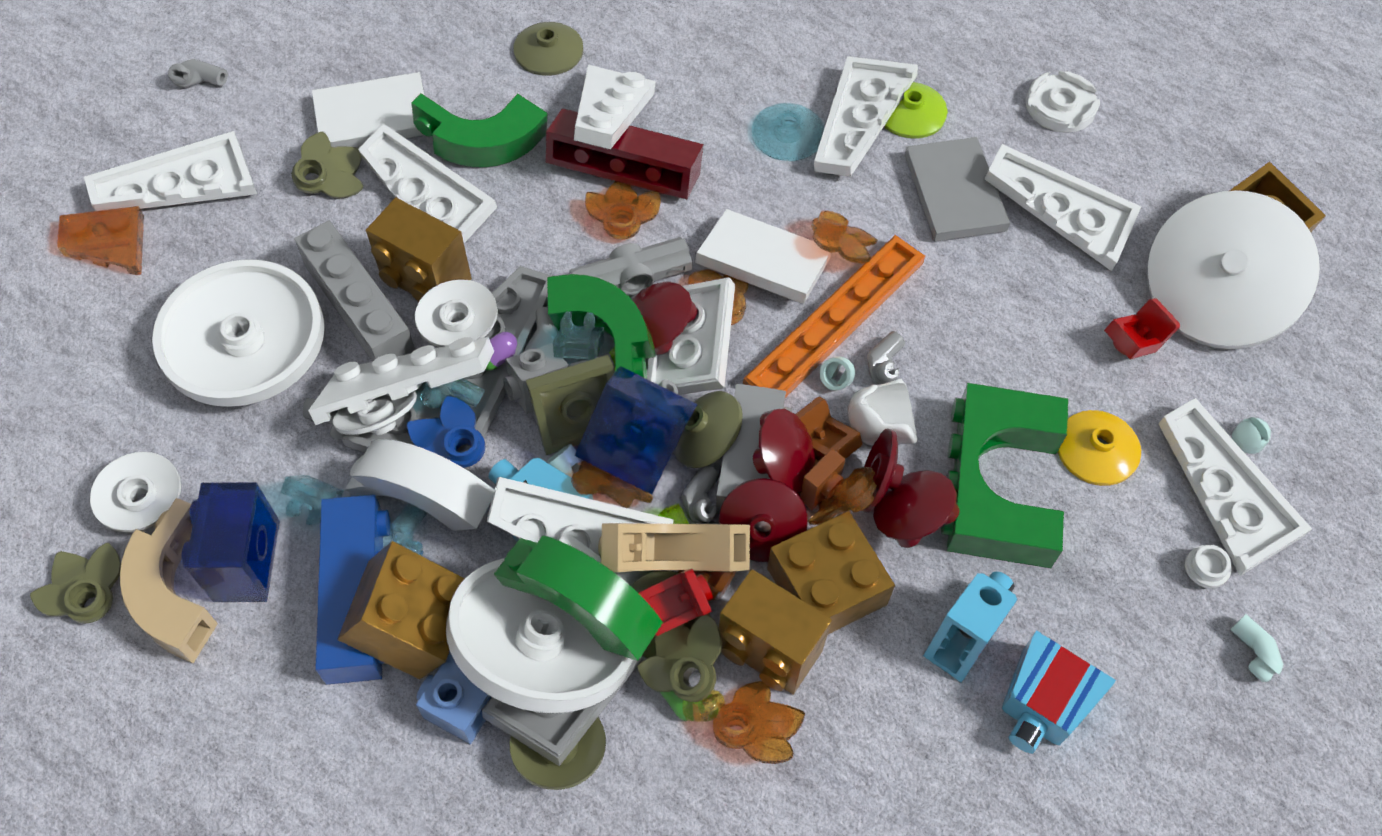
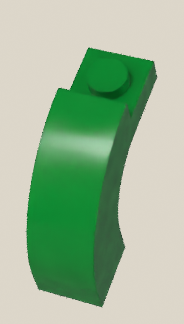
[411,93,548,168]
[547,274,656,399]
[494,535,663,661]

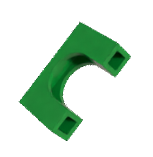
[941,383,1068,569]

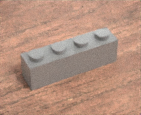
[294,220,415,362]

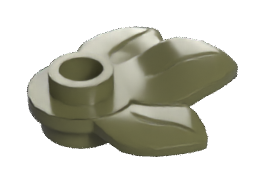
[292,131,363,199]
[30,543,121,624]
[637,614,722,702]

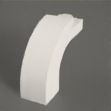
[345,439,494,531]

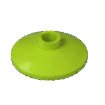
[884,82,947,139]

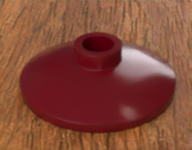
[857,428,904,513]
[719,478,808,562]

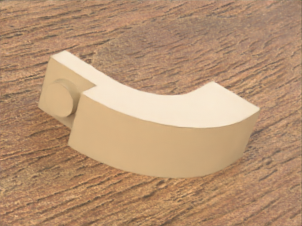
[120,498,218,663]
[598,523,750,572]

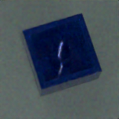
[575,366,698,494]
[182,482,280,602]

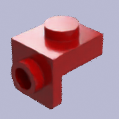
[1104,298,1180,360]
[638,569,713,636]

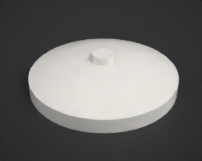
[1147,191,1320,349]
[152,260,324,407]
[446,558,633,713]

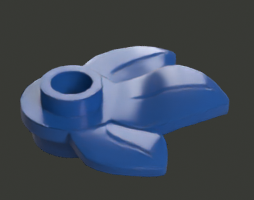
[407,396,486,468]

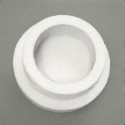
[1185,545,1232,589]

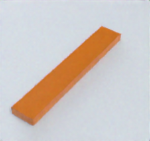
[743,235,925,398]

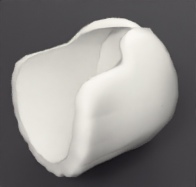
[848,379,917,445]

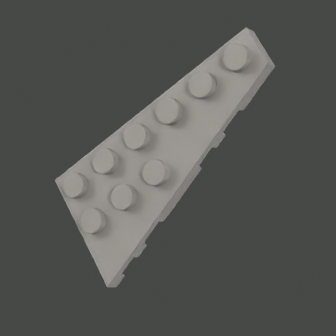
[341,266,552,471]

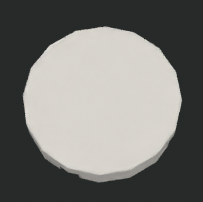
[1026,71,1100,133]

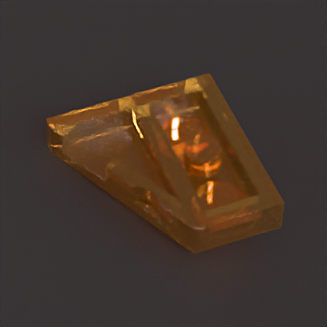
[57,206,144,275]

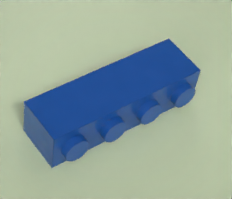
[316,495,391,685]

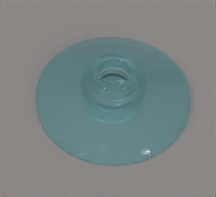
[752,103,824,161]

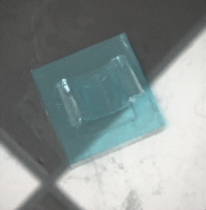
[553,311,604,360]
[280,475,344,526]

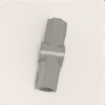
[570,237,692,296]

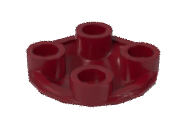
[632,282,697,355]
[753,409,815,493]
[873,470,960,548]

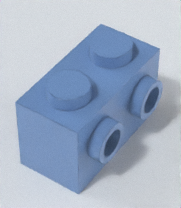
[416,651,492,745]

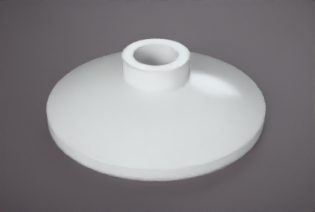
[415,280,498,347]
[333,391,417,435]
[90,452,181,532]

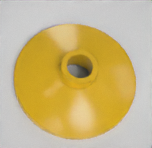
[1058,410,1141,486]

